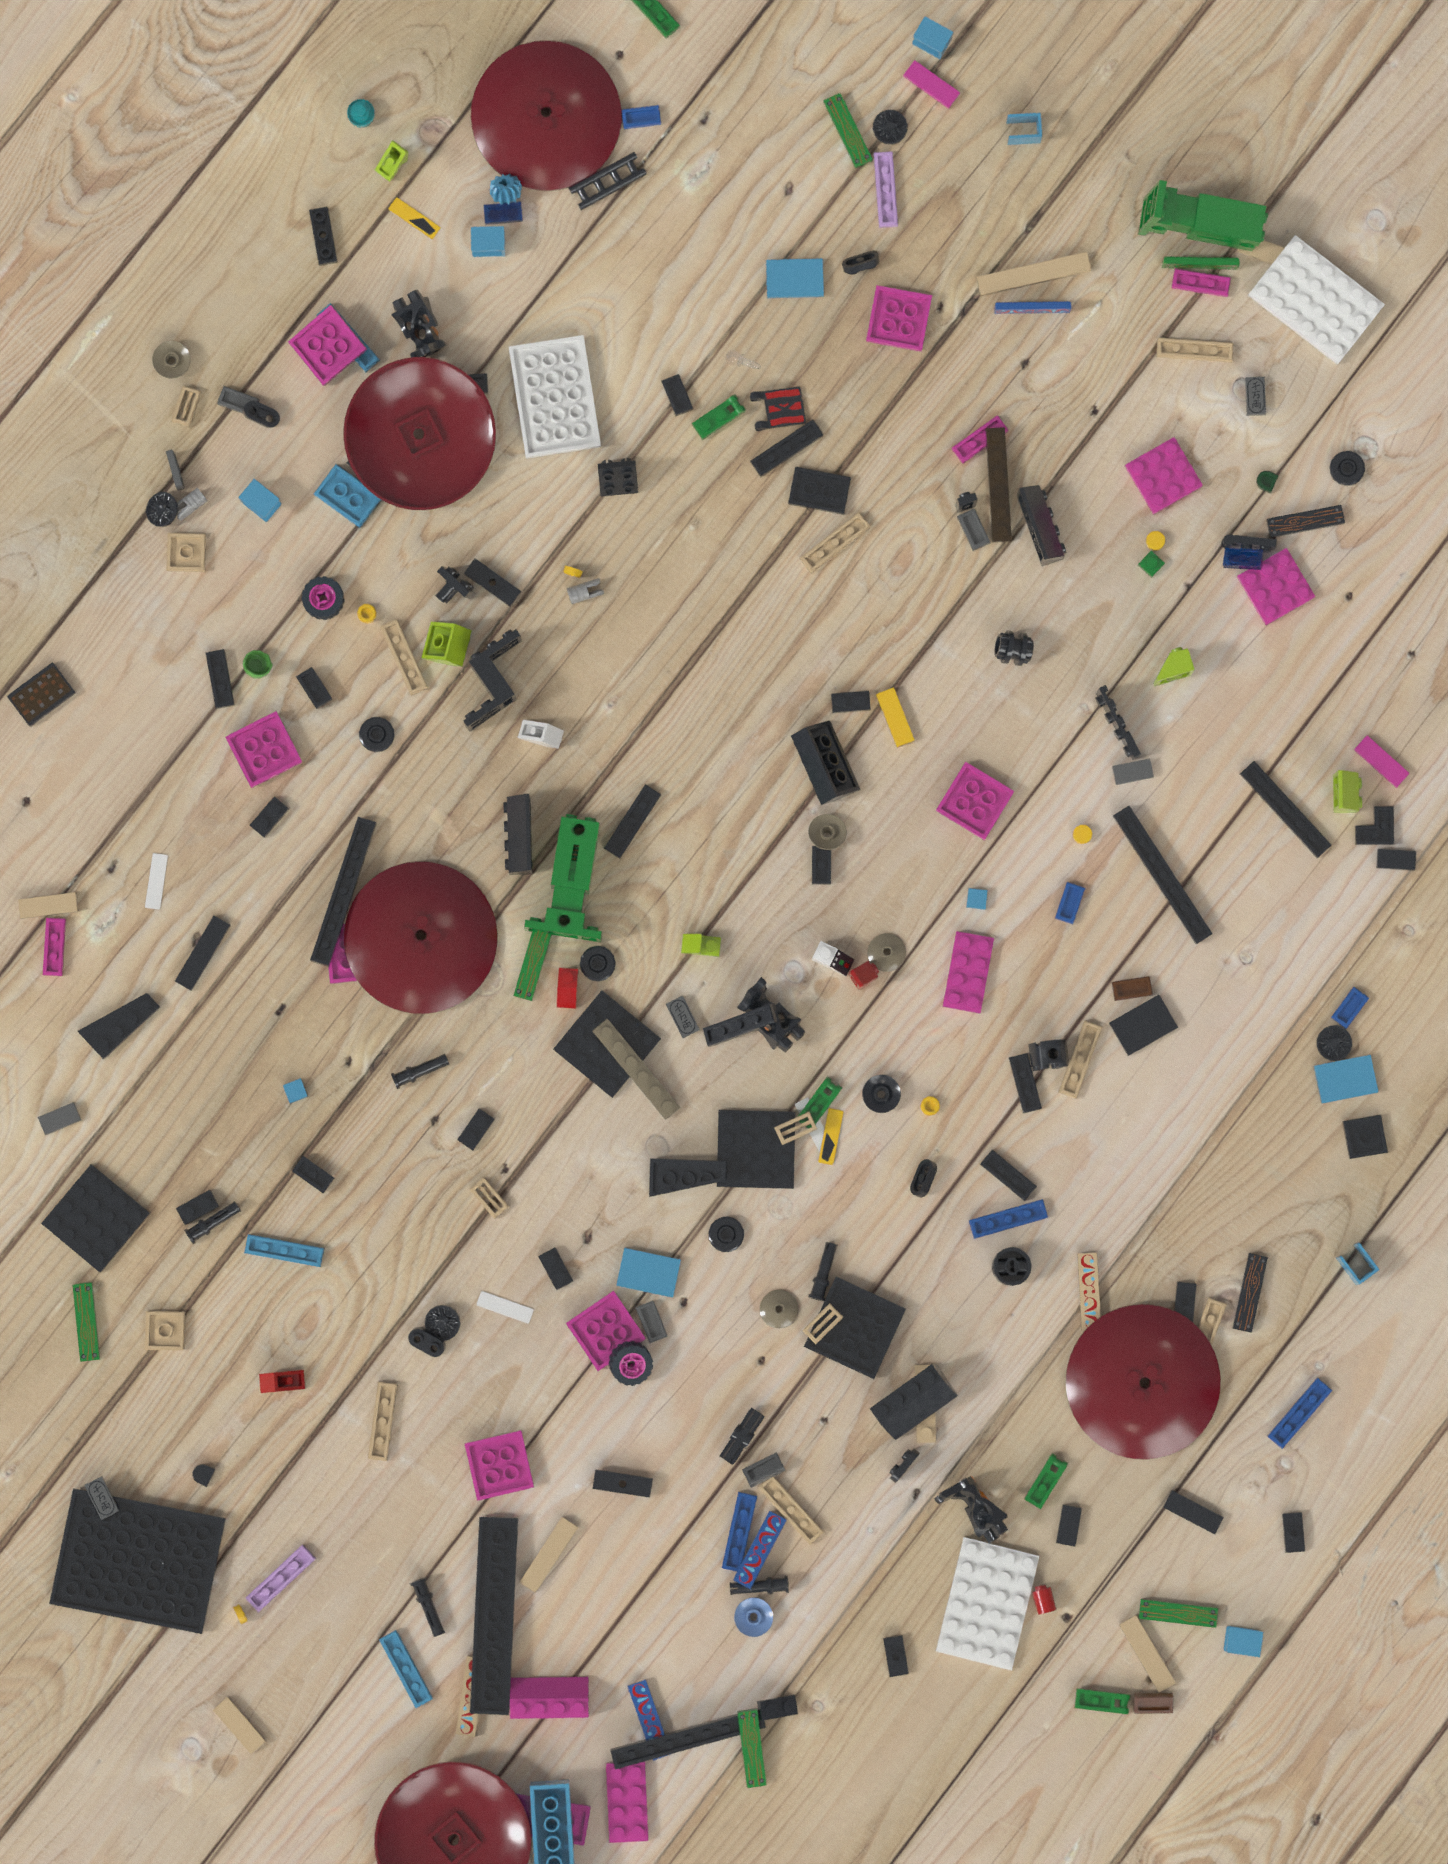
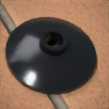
[862,1075,901,1113]

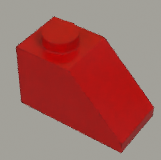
[848,961,879,990]
[557,968,579,1009]
[259,1370,305,1393]

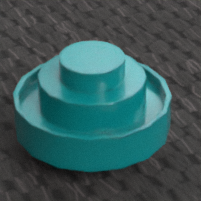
[347,99,375,128]

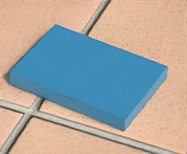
[766,258,824,298]
[314,464,381,528]
[1313,1055,1378,1104]
[616,1248,681,1298]

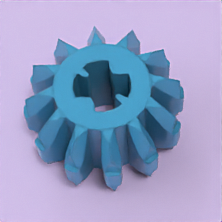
[489,173,522,205]

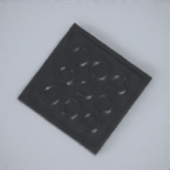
[553,990,661,1098]
[717,1110,796,1189]
[41,1164,151,1273]
[804,1276,906,1379]

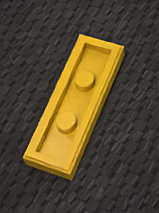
[876,687,915,748]

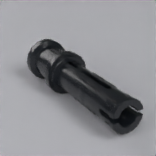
[391,1054,450,1089]
[184,1201,241,1244]
[808,1242,838,1302]
[730,1575,789,1595]
[410,1577,445,1637]

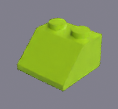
[421,622,472,667]
[1153,647,1195,687]
[1333,770,1362,813]

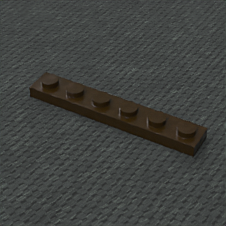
[985,427,1012,543]

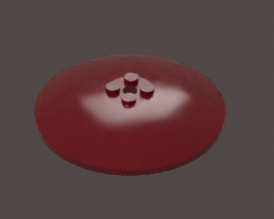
[471,41,622,191]
[343,357,496,510]
[344,861,498,1014]
[1066,1304,1221,1460]
[374,1762,531,1864]

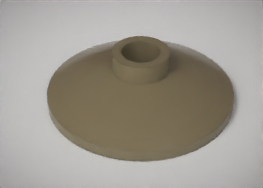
[152,341,191,378]
[808,814,847,850]
[868,933,906,972]
[760,1290,798,1329]

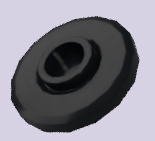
[873,110,908,145]
[1329,451,1365,486]
[146,492,178,527]
[359,717,395,752]
[580,946,616,982]
[1316,1026,1352,1061]
[708,1217,744,1252]
[424,1305,461,1341]

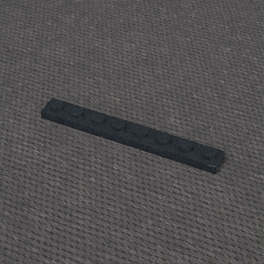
[1113,806,1213,944]
[310,817,377,967]
[610,1708,766,1769]

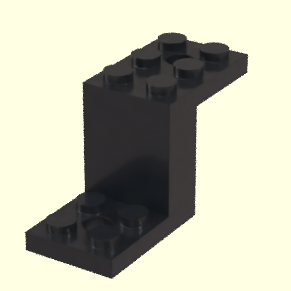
[463,629,522,732]

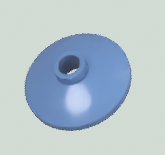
[734,1598,773,1637]

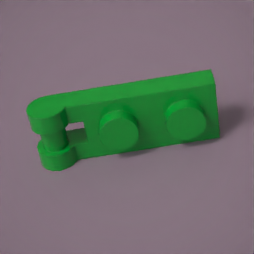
[692,394,746,440]
[798,1076,843,1129]
[1024,1453,1068,1510]
[1074,1688,1131,1714]

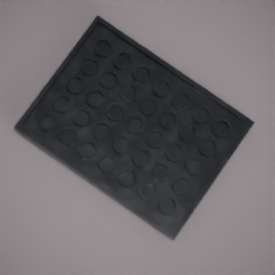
[49,1488,226,1634]

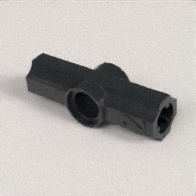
[719,1407,765,1465]

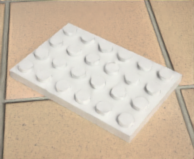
[1248,235,1385,365]
[509,335,601,459]
[936,1537,1039,1671]

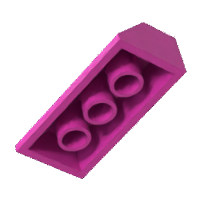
[510,1677,589,1719]

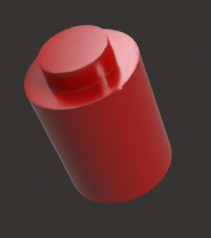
[1032,1584,1057,1615]

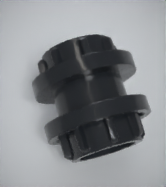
[994,630,1034,666]

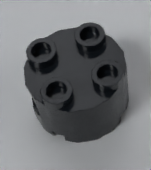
[1028,1039,1069,1071]
[992,1247,1032,1286]

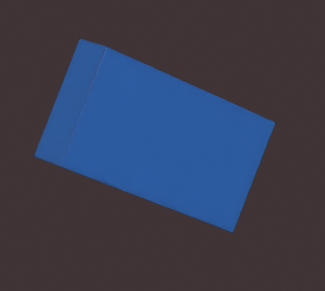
[621,105,661,130]
[1055,882,1085,925]
[1331,987,1369,1029]

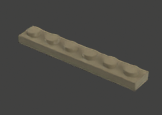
[592,1019,680,1120]

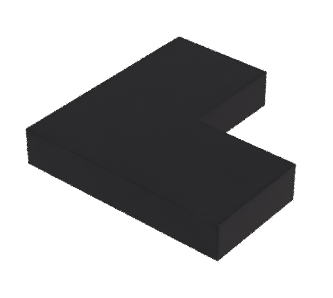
[1355,806,1394,845]

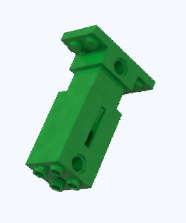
[1138,180,1268,251]
[524,814,602,943]

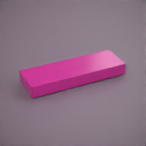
[903,60,960,109]
[1171,269,1231,297]
[951,415,1009,464]
[1354,735,1410,788]
[43,918,66,976]

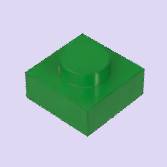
[1138,551,1165,578]

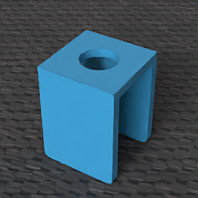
[912,17,953,59]
[1006,113,1042,145]
[471,226,505,257]
[238,479,281,522]
[1336,1243,1379,1285]
[1224,1626,1263,1657]

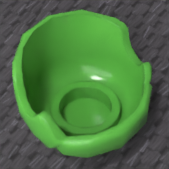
[243,650,273,679]

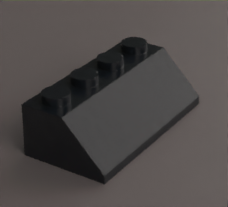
[1017,485,1066,566]
[791,720,861,805]
[503,794,533,875]
[870,1364,958,1440]

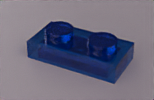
[483,201,523,225]
[1223,548,1264,570]

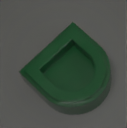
[1256,471,1279,494]

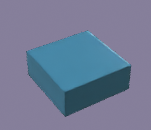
[966,888,988,910]
[283,1078,308,1104]

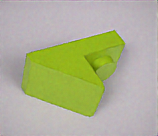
[375,140,408,181]
[681,934,721,957]

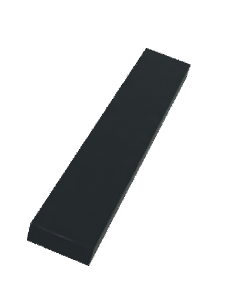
[1240,761,1332,858]

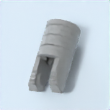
[177,487,207,520]
[567,578,604,604]

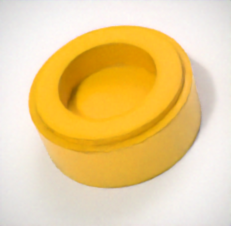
[1146,531,1165,551]
[563,565,583,578]
[357,604,377,624]
[1073,825,1092,844]
[920,1096,940,1116]
[233,1604,248,1625]

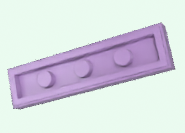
[874,151,898,228]
[245,1545,316,1612]

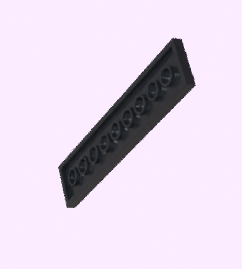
[470,1517,518,1715]

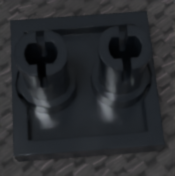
[598,458,638,497]
[435,566,476,604]

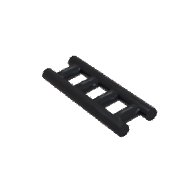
[568,152,647,210]

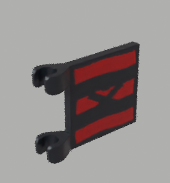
[750,386,806,431]

